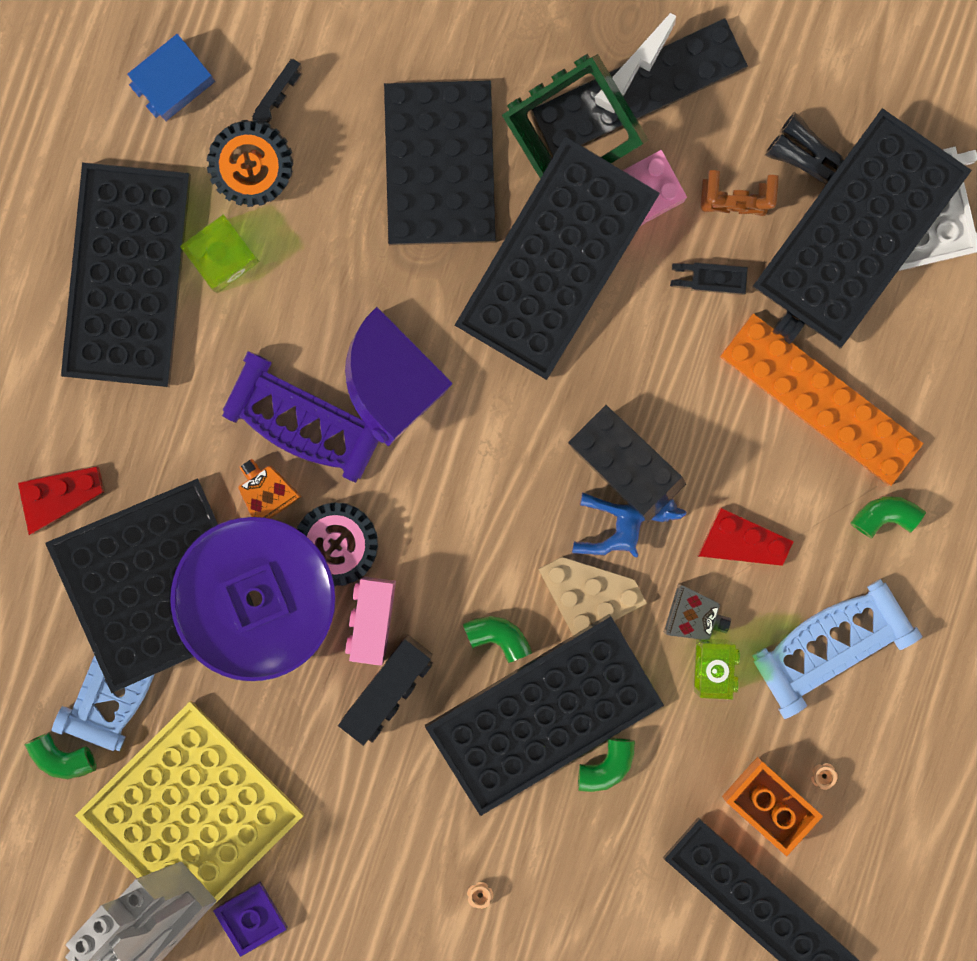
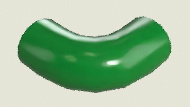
[850,496,926,538]
[463,616,533,663]
[24,732,97,780]
[578,738,635,792]

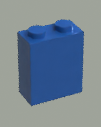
[127,33,216,121]

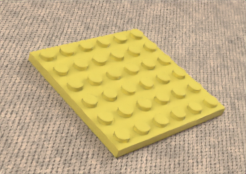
[75,701,304,902]

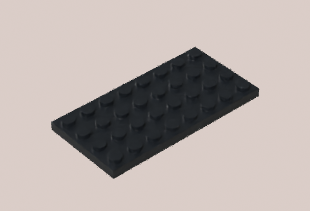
[752,108,972,349]
[454,136,660,380]
[61,162,191,388]
[425,614,664,816]

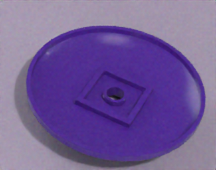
[171,517,335,681]

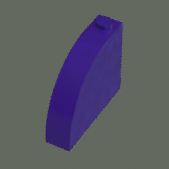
[345,307,453,447]

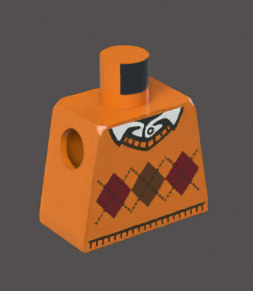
[238,459,301,519]

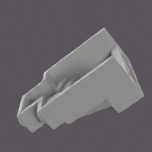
[65,861,217,961]

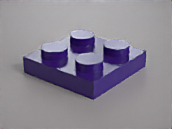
[213,881,288,957]

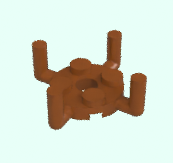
[701,170,779,216]

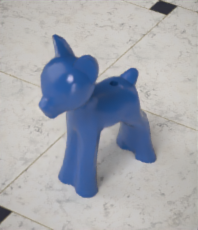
[572,492,687,558]

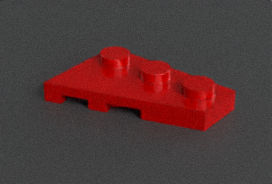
[18,466,104,535]
[697,508,794,566]

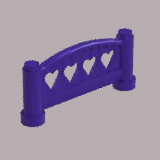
[222,351,379,483]

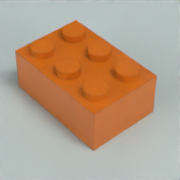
[722,757,823,857]

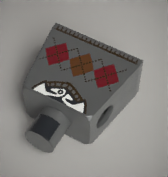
[663,584,731,640]

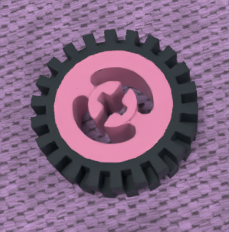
[297,502,378,586]

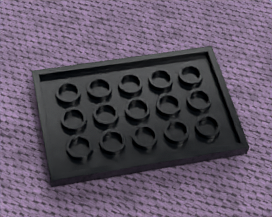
[384,80,496,246]

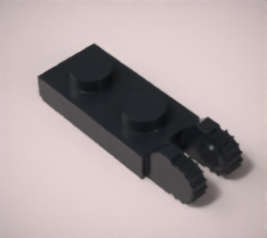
[252,59,302,123]
[670,263,748,295]

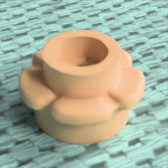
[811,763,838,790]
[467,882,493,909]

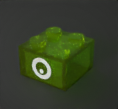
[180,214,260,293]
[694,639,740,700]

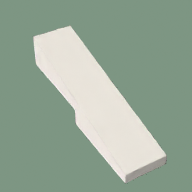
[595,13,676,113]

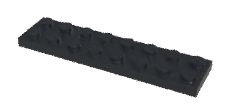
[531,18,748,157]
[663,817,860,961]

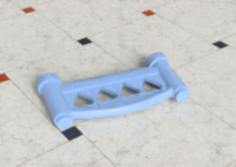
[752,579,923,719]
[51,655,155,752]

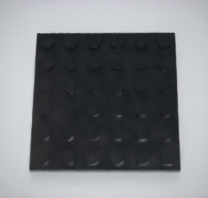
[45,478,254,694]

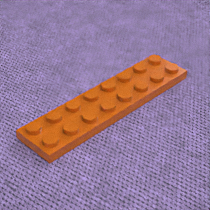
[720,314,924,486]

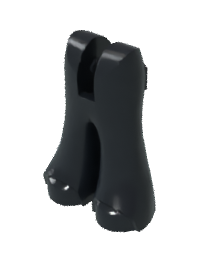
[765,112,845,184]

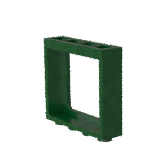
[502,53,649,178]

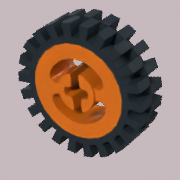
[207,120,294,207]

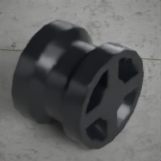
[772,311,805,344]

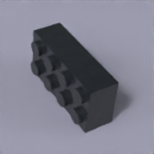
[568,405,687,522]
[338,634,433,746]

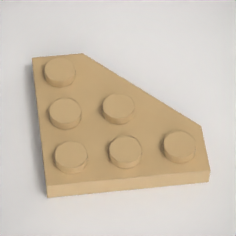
[538,557,647,635]

